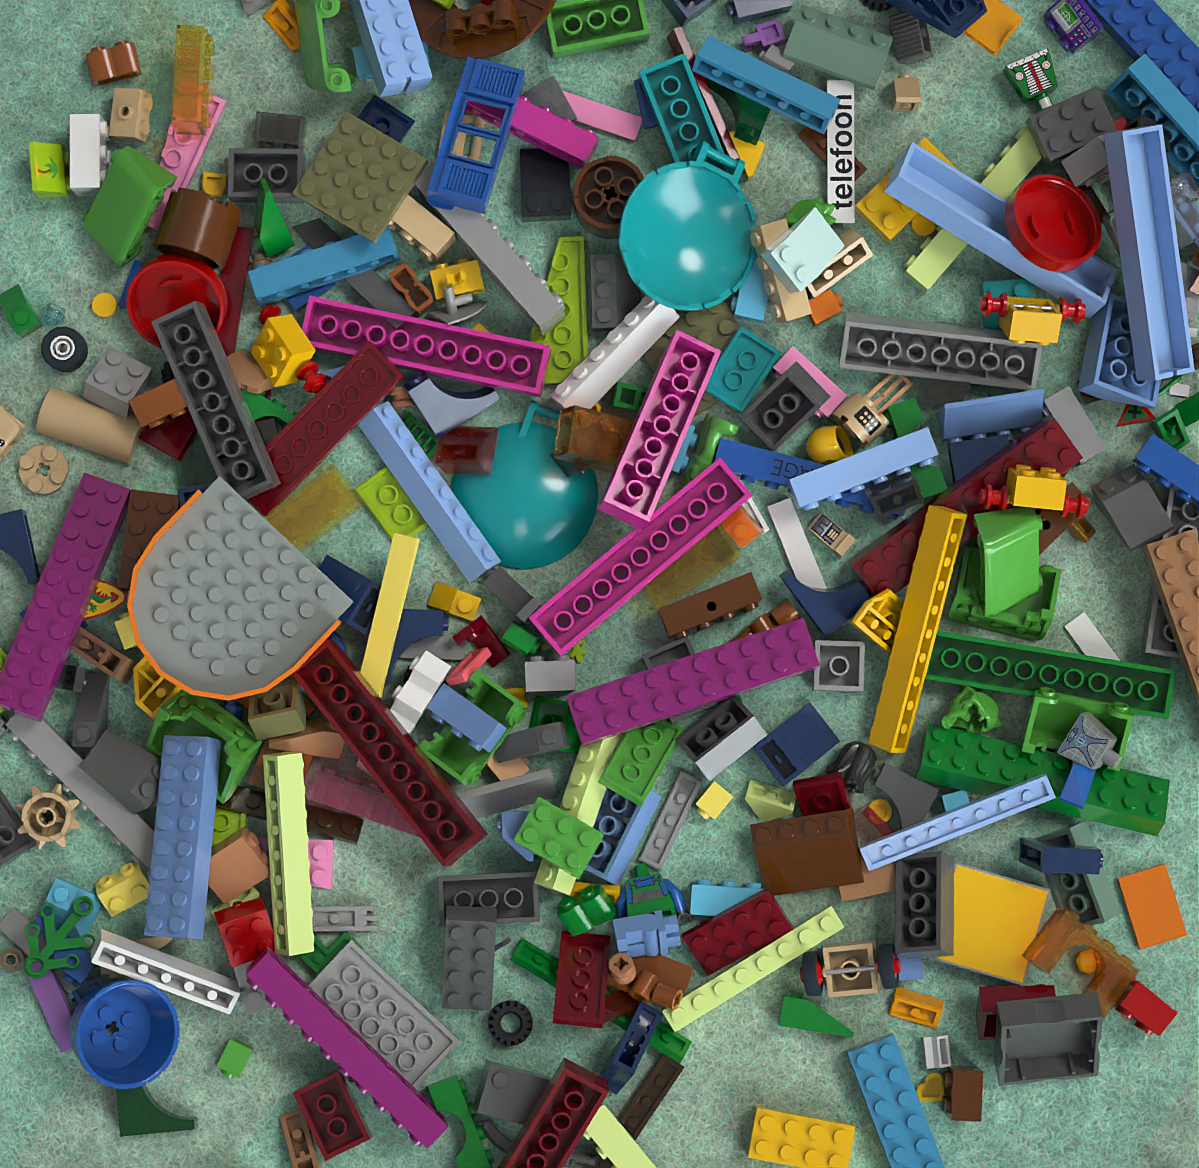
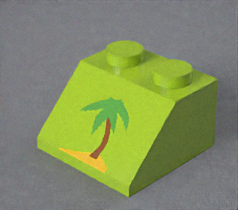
[28,142,72,200]

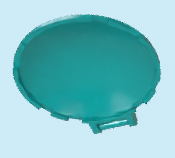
[619,140,757,311]
[451,400,598,569]

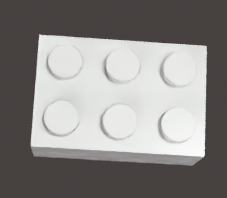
[70,114,111,196]

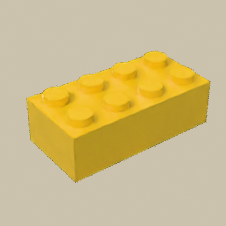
[854,137,959,244]
[747,1105,855,1168]

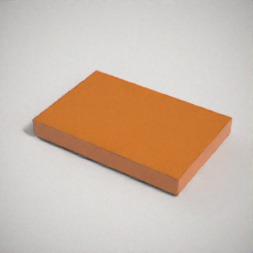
[1117,864,1187,950]

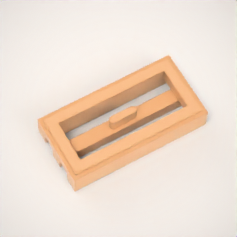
[866,374,913,414]

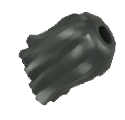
[825,741,876,794]

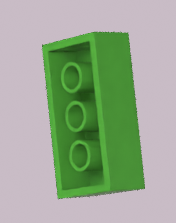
[546,0,650,59]

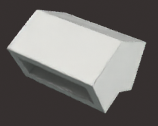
[922,1035,951,1069]

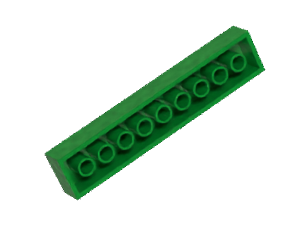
[925,631,1176,719]
[916,723,1170,836]

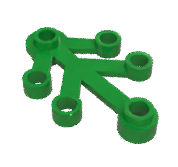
[23,896,95,979]

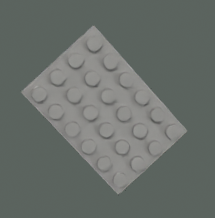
[283,939,460,1095]

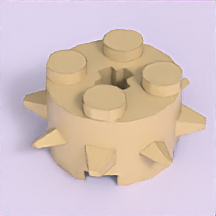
[16,784,82,849]

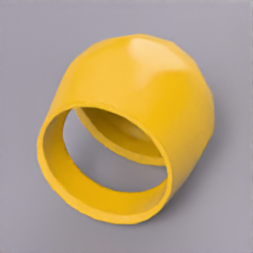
[806,425,853,465]

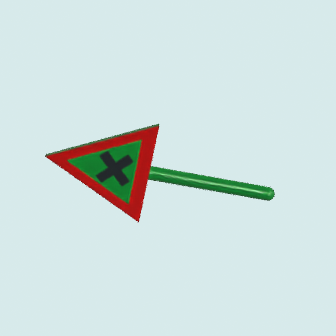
[1116,375,1182,427]

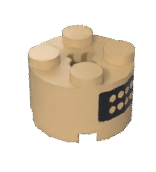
[831,392,889,449]

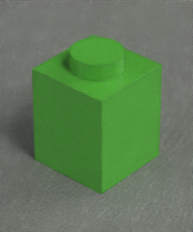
[217,1037,255,1078]

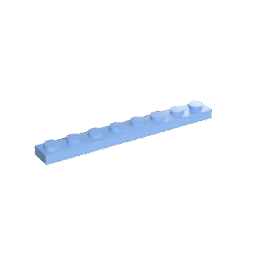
[859,773,1056,871]

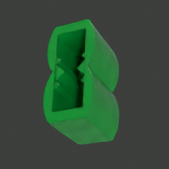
[501,620,541,657]
[557,884,615,936]

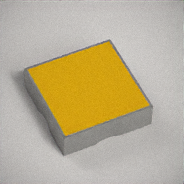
[929,862,1051,986]

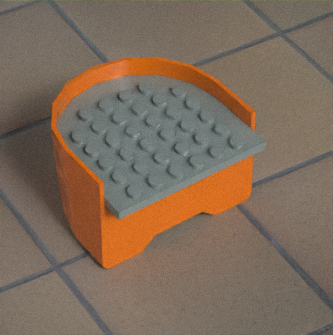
[127,476,353,701]

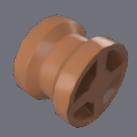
[389,386,415,410]
[609,953,637,984]

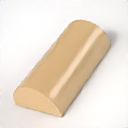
[36,386,144,465]

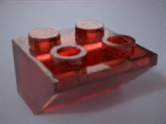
[434,426,499,475]

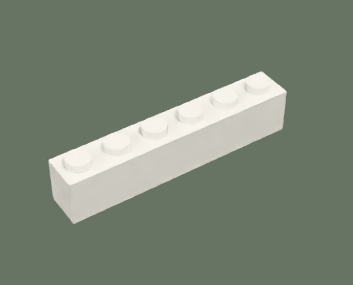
[550,295,680,422]
[91,929,240,1014]

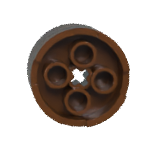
[573,156,644,239]
[153,187,242,270]

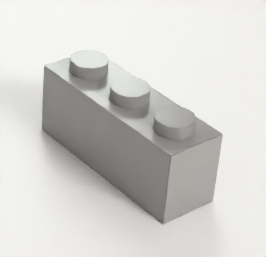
[1042,386,1106,466]

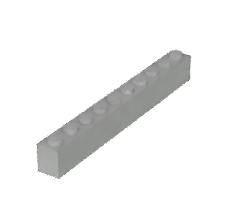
[5,714,155,876]

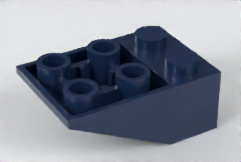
[318,555,381,636]
[752,703,840,787]

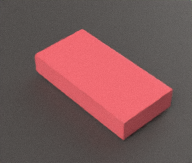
[445,647,492,687]

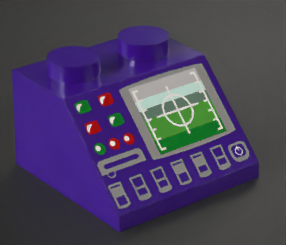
[1044,0,1103,54]

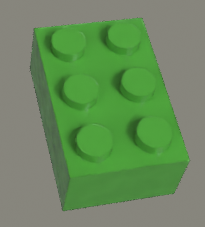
[513,797,604,880]

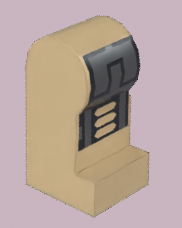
[807,513,856,558]

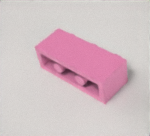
[772,346,847,419]

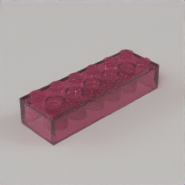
[306,767,419,837]

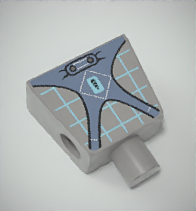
[1057,712,1122,769]

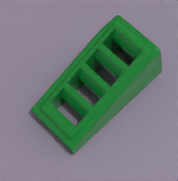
[402,412,446,461]

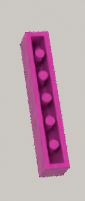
[454,94,599,169]

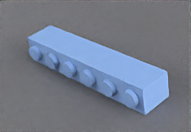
[787,427,939,511]

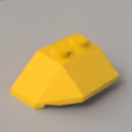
[849,588,904,655]
[133,656,182,719]

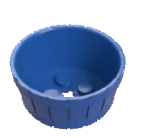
[69,980,180,1089]

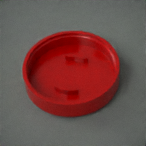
[1005,175,1102,272]
[126,253,228,349]

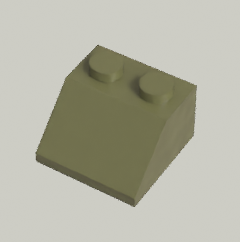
[248,676,306,741]

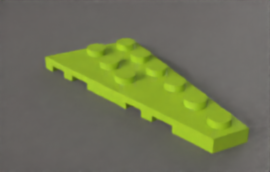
[529,236,588,385]

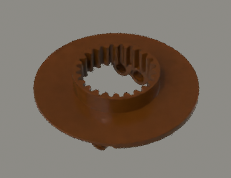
[408,0,556,59]

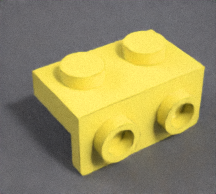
[95,861,149,917]

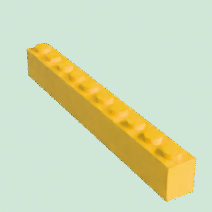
[868,505,967,753]

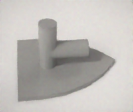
[427,285,488,325]

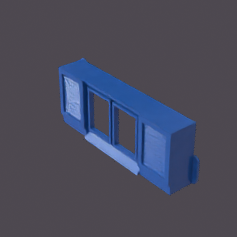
[427,57,525,214]

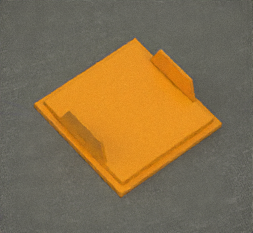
[963,0,1024,56]

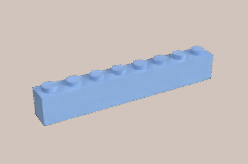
[358,401,501,583]

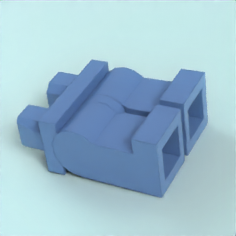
[613,910,681,958]

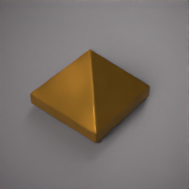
[1069,516,1096,543]

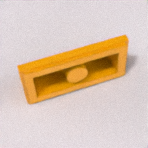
[263,0,301,53]
[888,987,944,1029]

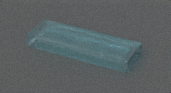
[149,56,181,132]

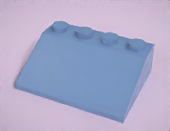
[1078,293,1161,409]
[937,389,1044,444]
[585,788,662,885]

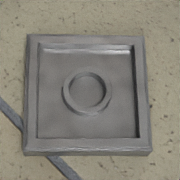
[520,76,578,122]

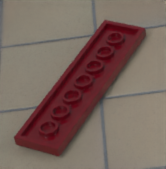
[249,341,405,517]

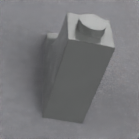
[483,566,542,626]
[871,763,939,830]

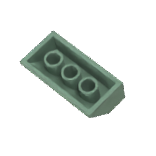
[782,5,893,90]
[1035,820,1121,932]

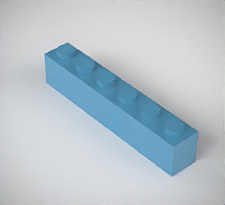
[692,36,841,134]
[248,226,400,306]

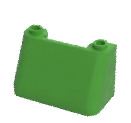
[295,0,356,92]
[81,145,177,267]
[974,507,1043,617]
[949,546,1062,641]
[419,669,526,785]
[1020,687,1134,771]
[145,689,262,804]

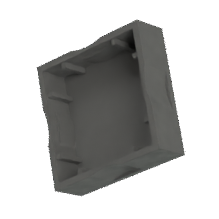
[994,992,1103,1086]

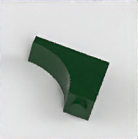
[705,77,771,145]
[116,1084,198,1137]

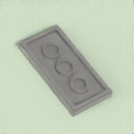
[456,768,558,819]

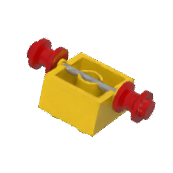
[978,292,1086,345]
[250,305,327,393]
[979,465,1089,519]

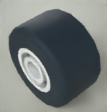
[41,326,88,372]

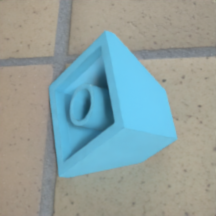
[40,877,103,943]

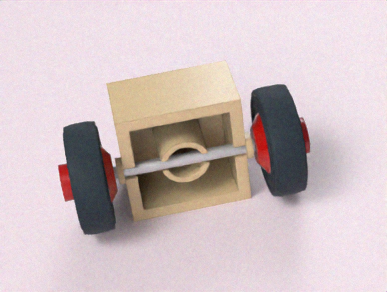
[800,939,901,998]

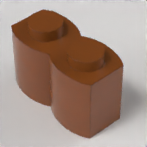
[86,40,142,86]
[389,263,434,316]

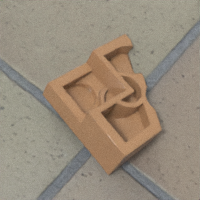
[227,349,274,394]

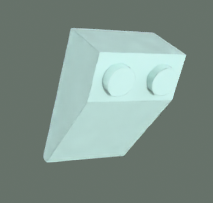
[760,207,845,293]

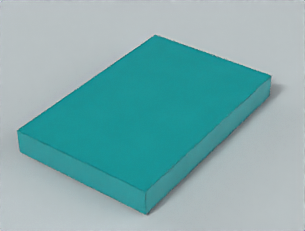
[705,326,782,415]

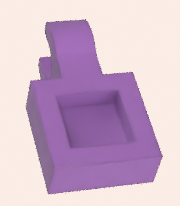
[741,18,786,52]

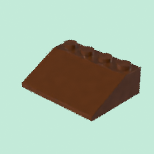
[750,808,864,896]

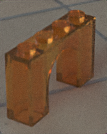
[1022,908,1139,1019]

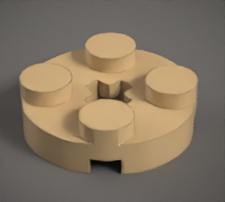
[19,445,69,495]

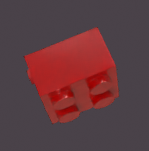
[214,897,275,968]
[1112,976,1178,1036]

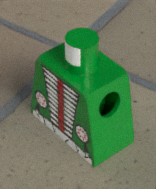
[1003,48,1058,111]

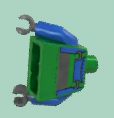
[615,864,692,926]

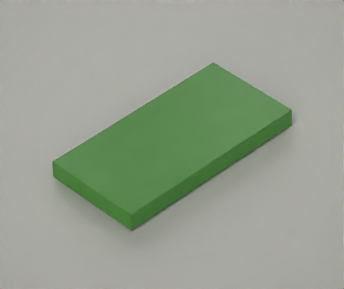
[598,719,684,807]

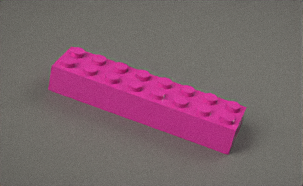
[597,330,721,530]

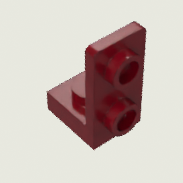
[452,615,510,668]

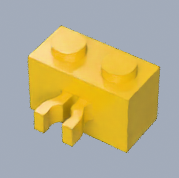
[430,258,485,303]

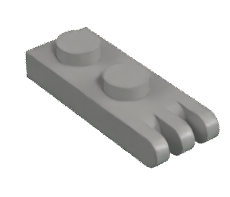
[311,905,377,932]

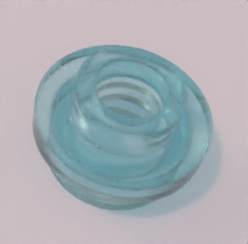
[41,303,65,325]

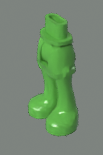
[682,413,739,489]

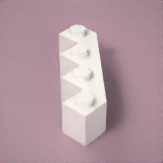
[356,651,451,776]

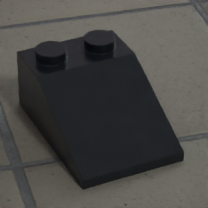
[520,148,571,222]

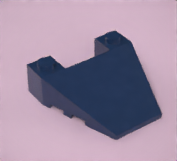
[884,0,988,38]

